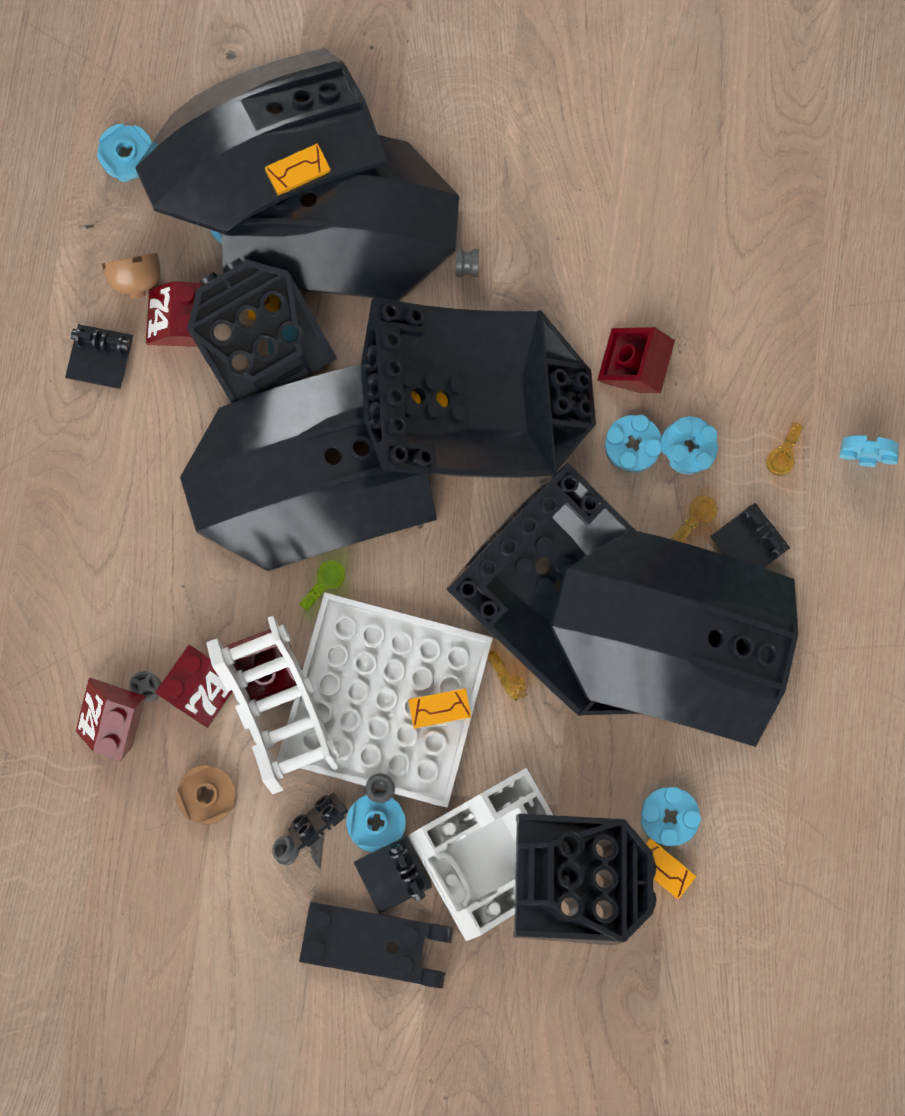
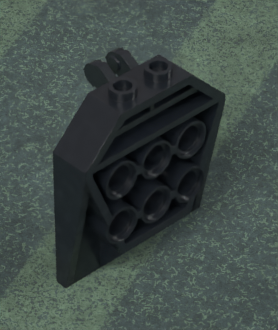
[187,257,337,403]
[513,814,657,946]

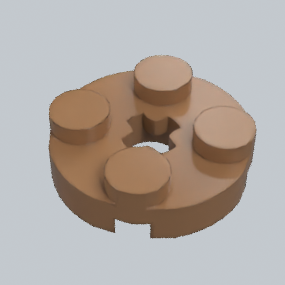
[176,765,236,825]

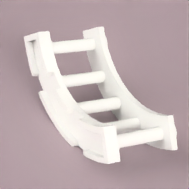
[206,616,339,794]

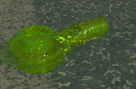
[299,560,346,611]

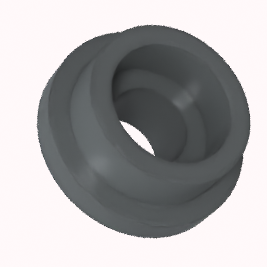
[365,773,395,803]
[272,835,300,865]

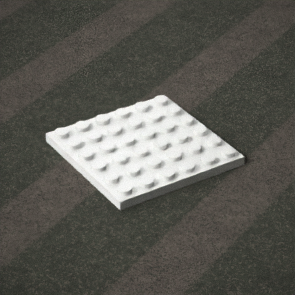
[277,592,493,808]

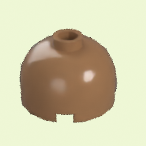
[101,253,160,299]

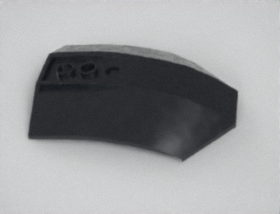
[135,48,387,235]
[221,135,460,301]
[361,297,596,478]
[180,364,437,571]
[446,463,640,716]
[550,530,799,747]

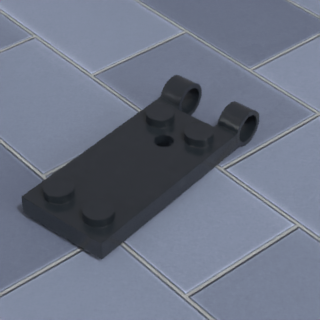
[299,901,454,988]

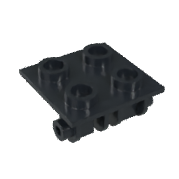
[65,324,133,389]
[710,503,790,568]
[288,792,348,850]
[354,836,432,914]

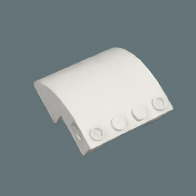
[408,768,570,941]

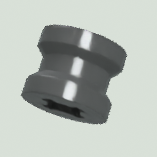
[456,249,479,277]
[129,671,162,702]

